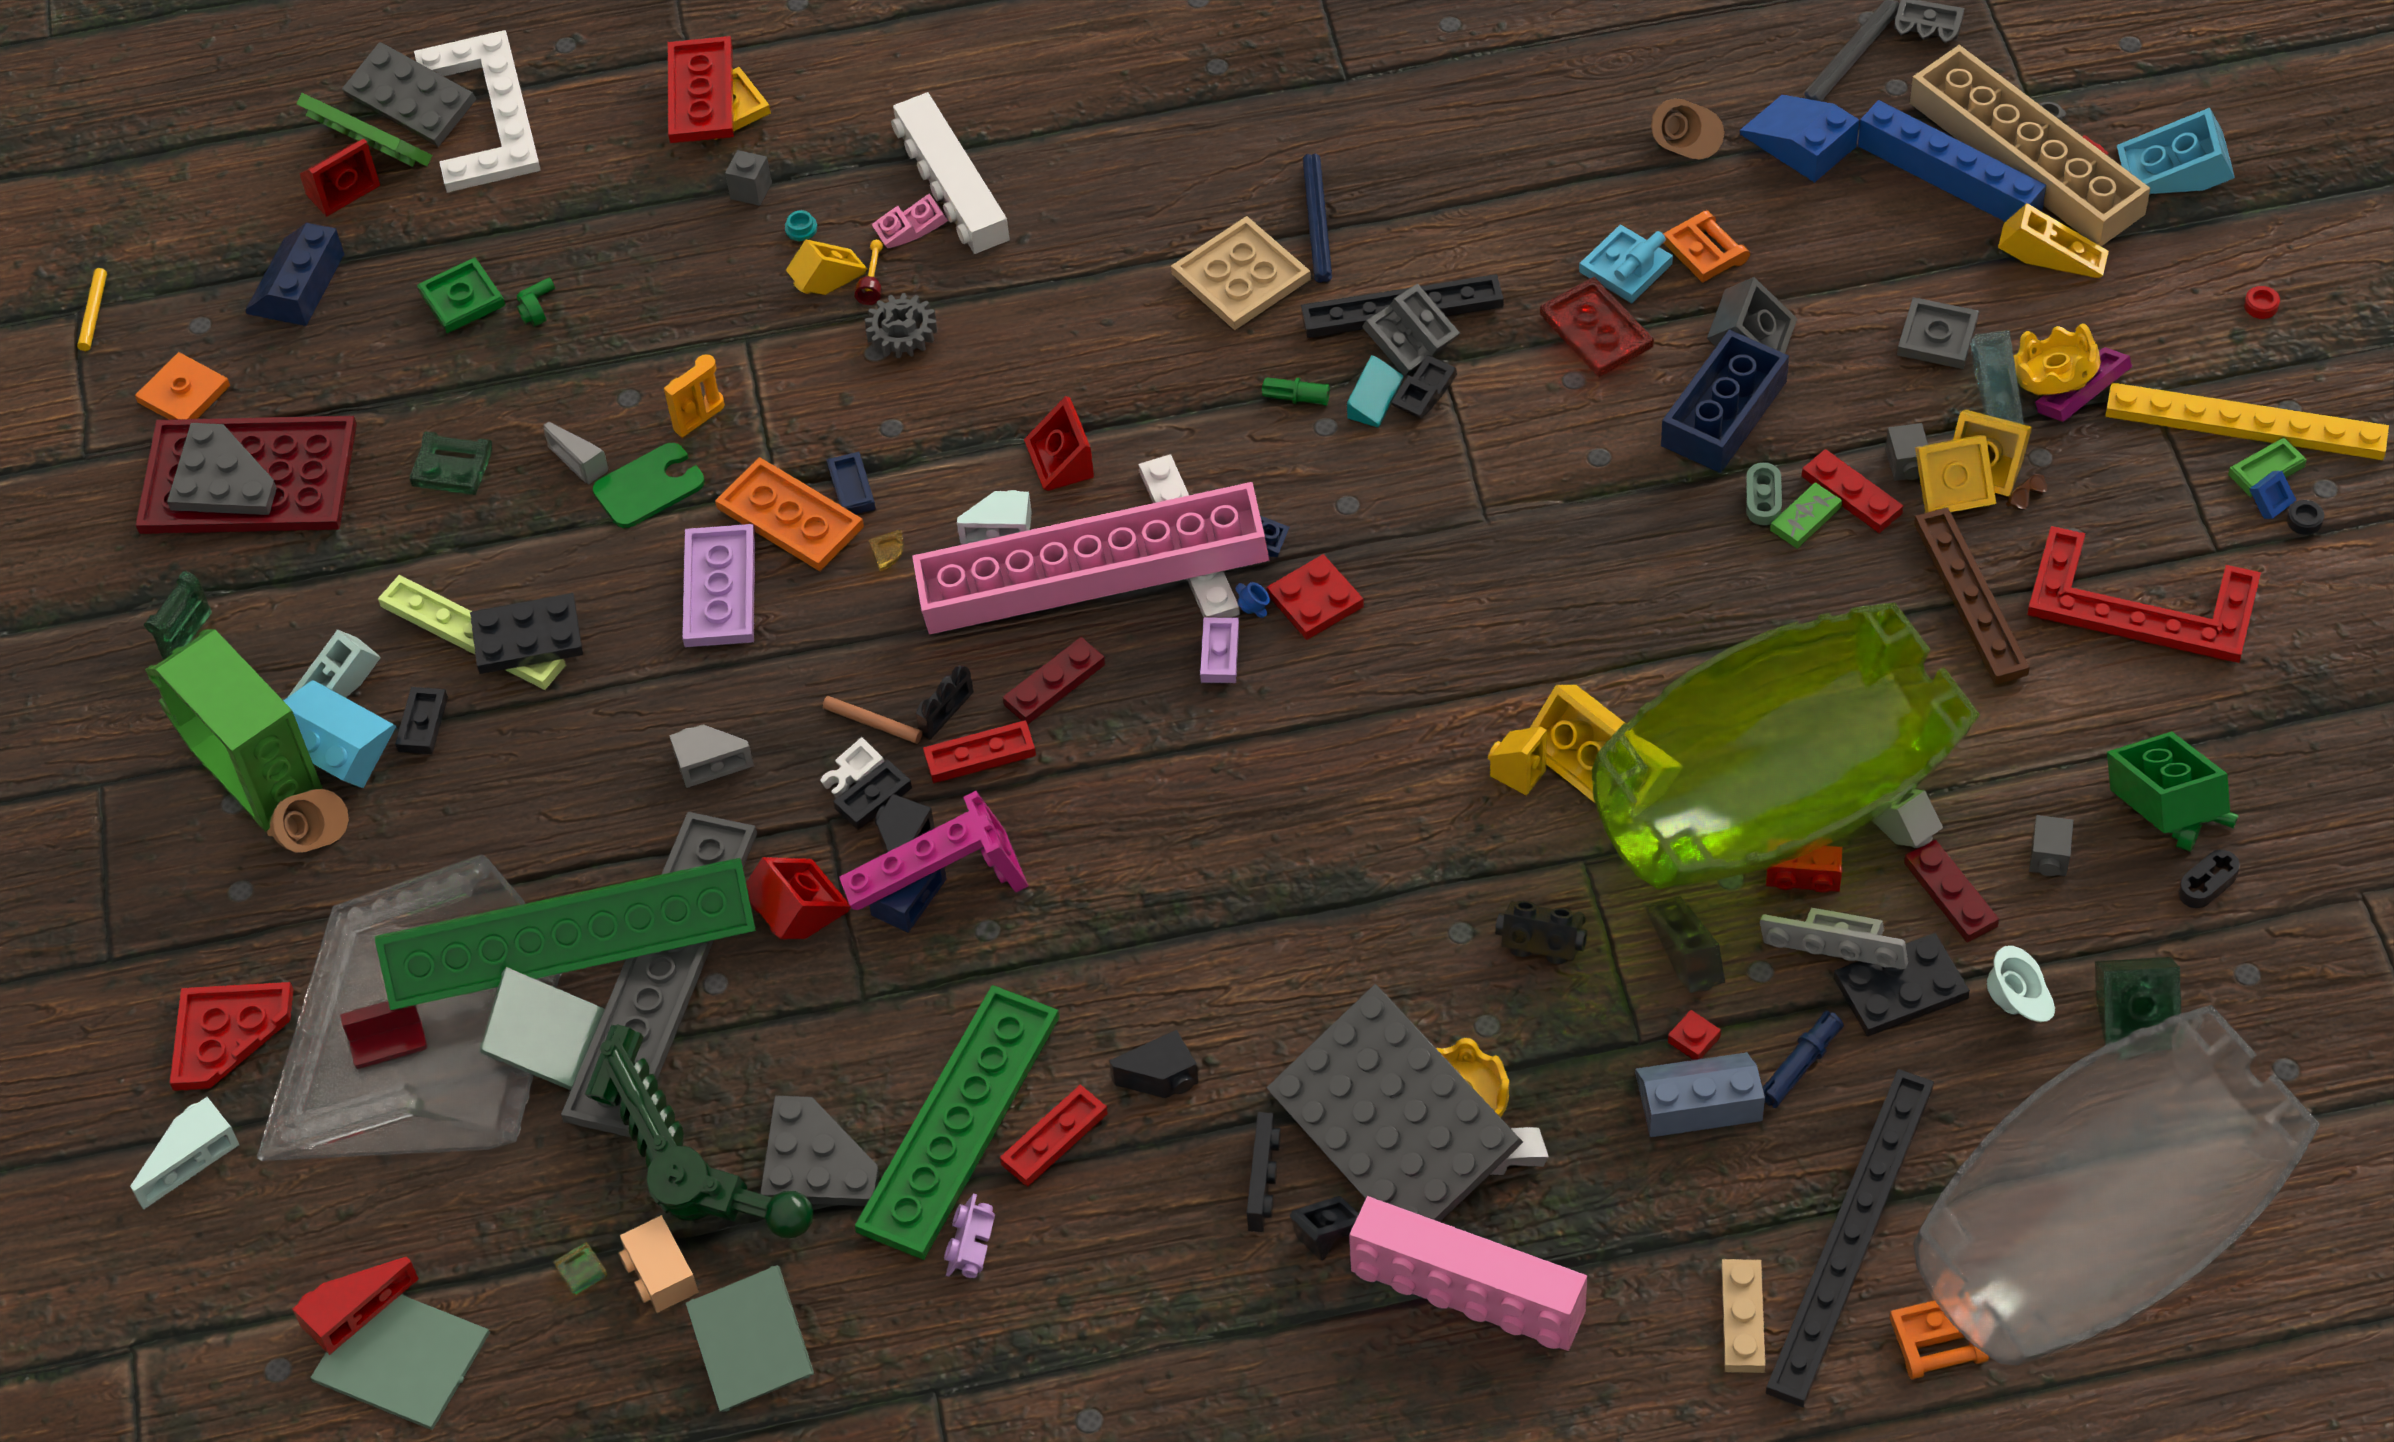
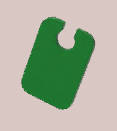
[593,443,705,528]

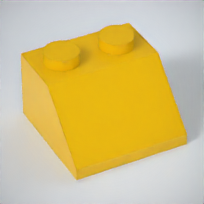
[1953,410,2032,497]

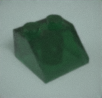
[2095,957,2182,1045]

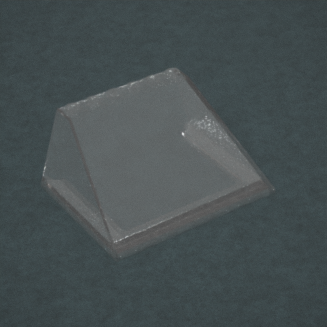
[257,854,562,1161]

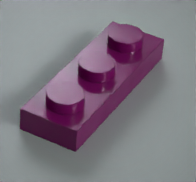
[2035,347,2132,422]

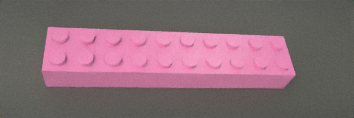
[912,482,1270,635]

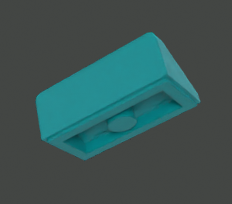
[1347,355,1404,428]

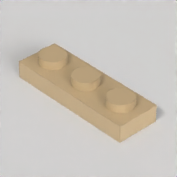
[1721,1259,1765,1373]

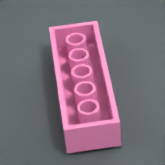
[1349,1196,1587,1351]

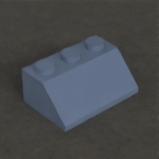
[1635,1052,1765,1137]

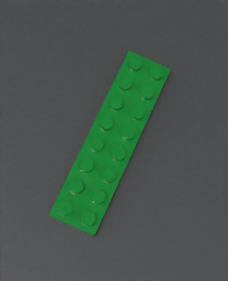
[855,985,1060,1260]

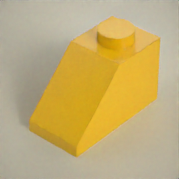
[786,239,867,295]
[1488,727,1547,796]

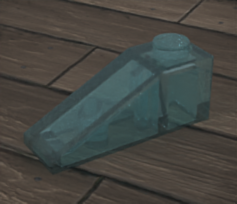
[1970,330,2024,425]

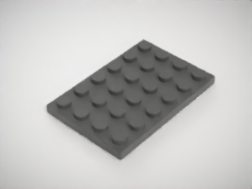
[1266,984,1523,1222]

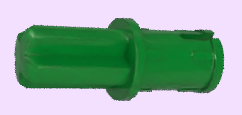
[1262,377,1330,406]

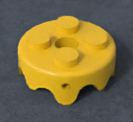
[2011,323,2101,395]
[1436,1038,1509,1117]

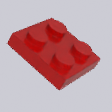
[1266,554,1364,640]

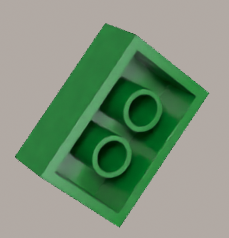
[2107,731,2230,833]

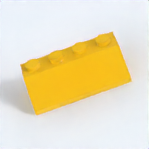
[1530,685,1682,827]

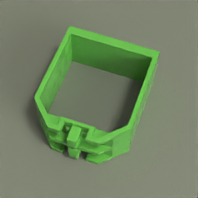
[145,629,323,832]

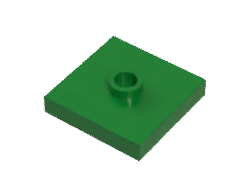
[417,257,506,333]

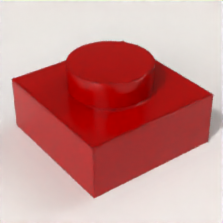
[1668,1010,1721,1060]

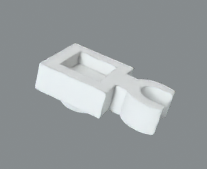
[820,737,885,799]

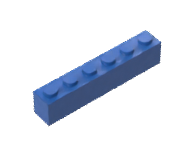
[1858,100,2046,222]

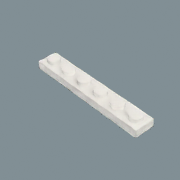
[1139,454,1240,618]

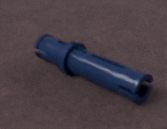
[1762,1011,1844,1108]

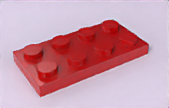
[668,36,734,143]

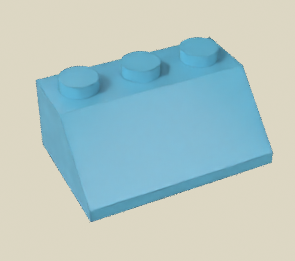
[283,680,396,788]

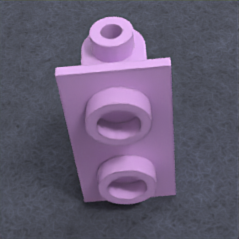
[944,1193,995,1278]

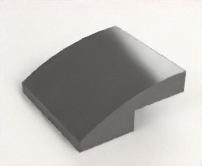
[1362,283,1460,377]

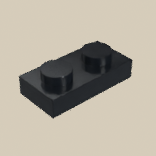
[395,687,448,754]
[833,759,912,830]

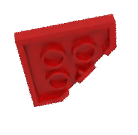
[170,982,294,1091]

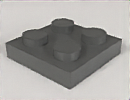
[1897,297,1979,369]

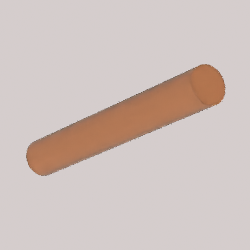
[823,696,922,744]

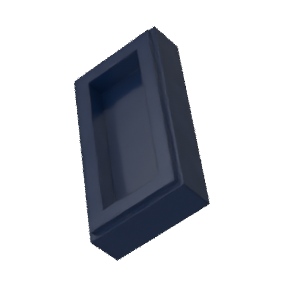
[826,451,876,514]

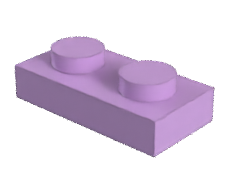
[1200,617,1239,683]

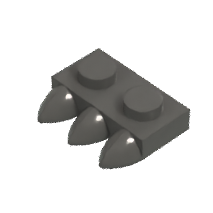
[1894,0,1965,43]

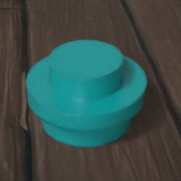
[785,210,817,241]

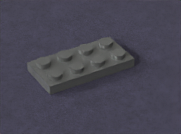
[342,42,476,147]

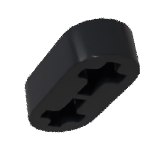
[2178,850,2240,908]

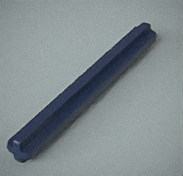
[1303,153,1332,283]

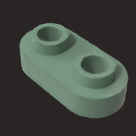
[1746,462,1782,525]

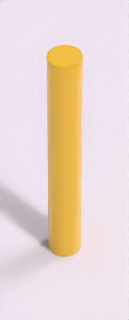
[77,268,107,351]

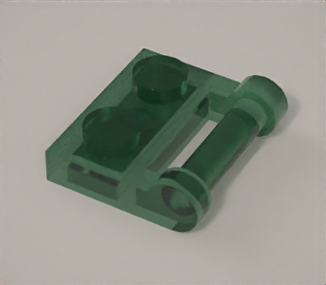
[409,431,492,495]
[144,571,212,659]

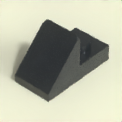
[1290,1196,1359,1261]

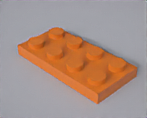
[715,457,864,571]

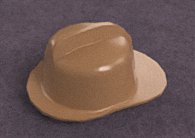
[1651,98,1724,160]
[267,789,349,853]

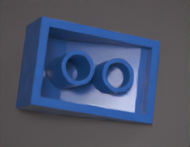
[1740,95,1859,183]

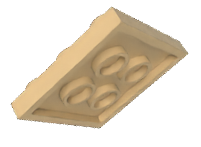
[1171,216,1311,330]

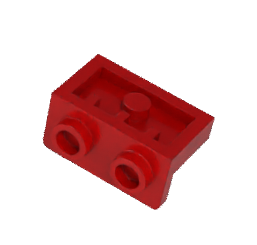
[1766,841,1842,893]

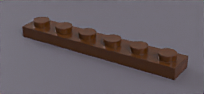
[1914,507,2030,685]

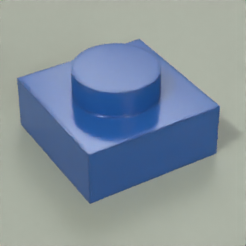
[2249,471,2297,519]

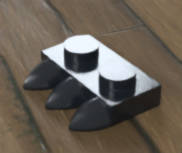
[916,665,974,740]

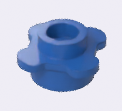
[1235,582,1270,618]

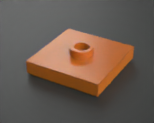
[135,352,230,420]

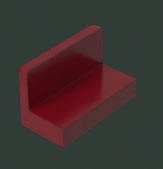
[340,1001,428,1069]

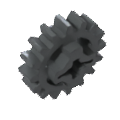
[865,293,938,358]

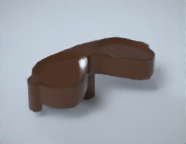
[2006,474,2047,510]

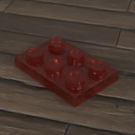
[1540,277,1654,377]

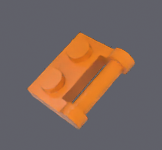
[1663,211,1750,283]
[1890,1293,1989,1380]

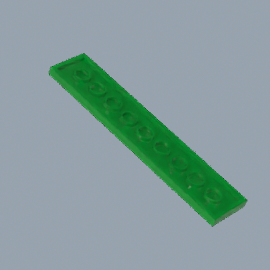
[374,858,756,1010]

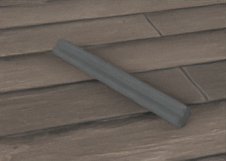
[1804,0,1899,101]

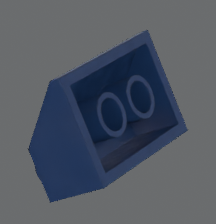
[245,223,344,326]

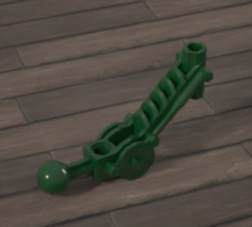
[585,1024,813,1238]

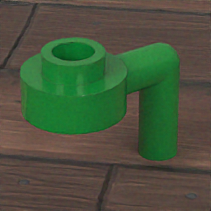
[517,277,555,327]
[2172,812,2239,852]

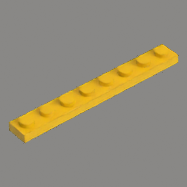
[2105,383,2389,460]

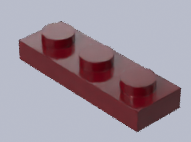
[1002,637,1106,725]
[1904,839,1999,943]

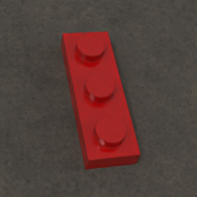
[1801,449,1904,534]
[923,720,1036,783]
[1000,1084,1108,1187]

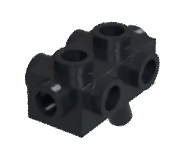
[1495,901,1587,964]

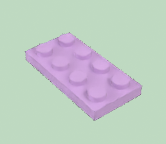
[683,524,755,647]

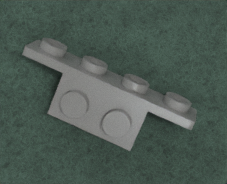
[1760,907,1908,969]

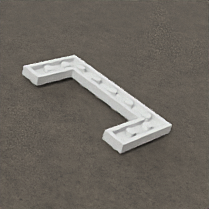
[414,30,541,193]

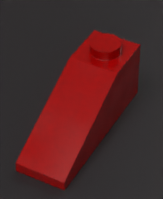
[292,1257,419,1355]

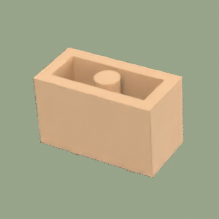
[618,1215,699,1313]

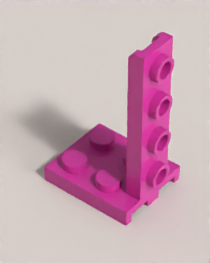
[839,791,1028,910]

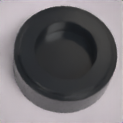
[2287,500,2324,535]

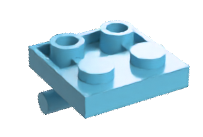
[1579,224,1673,304]

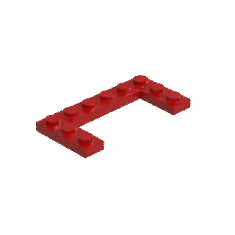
[2027,526,2261,663]

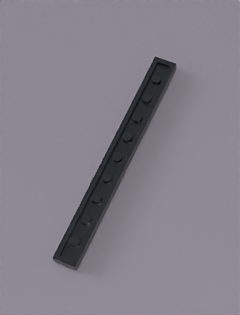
[1766,1069,1934,1408]

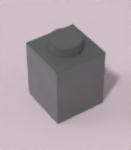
[725,150,772,206]
[1885,423,1928,481]
[2029,815,2074,876]

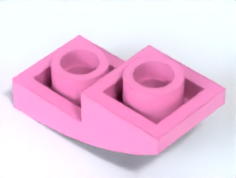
[872,193,948,248]

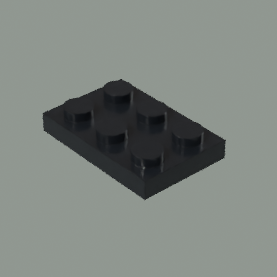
[470,593,583,674]
[1834,933,1970,1037]

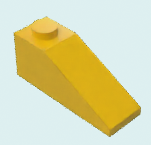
[1998,203,2109,279]

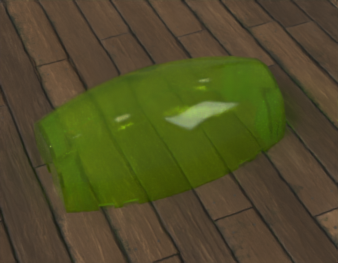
[1592,602,1980,890]

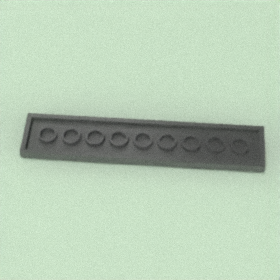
[561,812,757,1137]

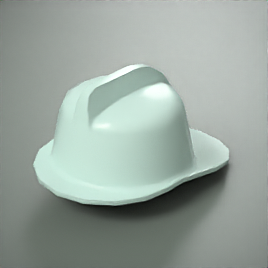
[1987,946,2055,1022]

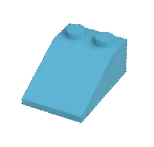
[2117,108,2235,194]

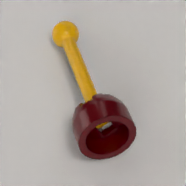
[854,239,883,305]

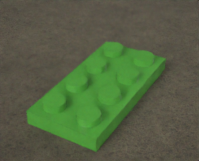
[297,93,433,167]

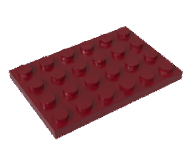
[135,416,357,534]

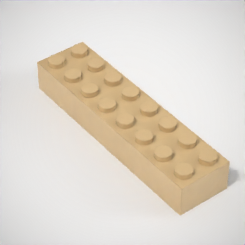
[1910,45,2150,246]

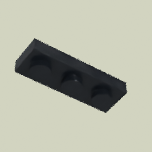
[1247,1112,1281,1232]

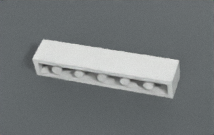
[891,92,1010,254]

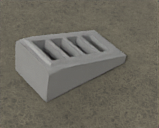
[543,422,608,485]

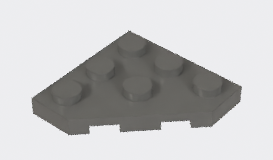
[167,423,277,515]
[760,1096,879,1206]

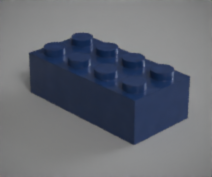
[1661,329,1789,473]

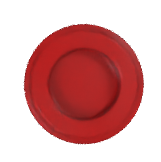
[2244,286,2280,319]

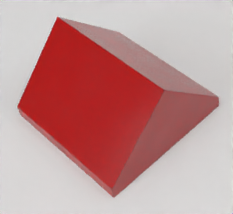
[1024,396,1094,491]

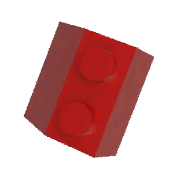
[300,138,381,217]
[746,857,851,939]

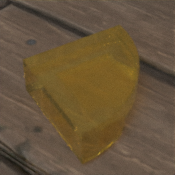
[869,529,904,572]

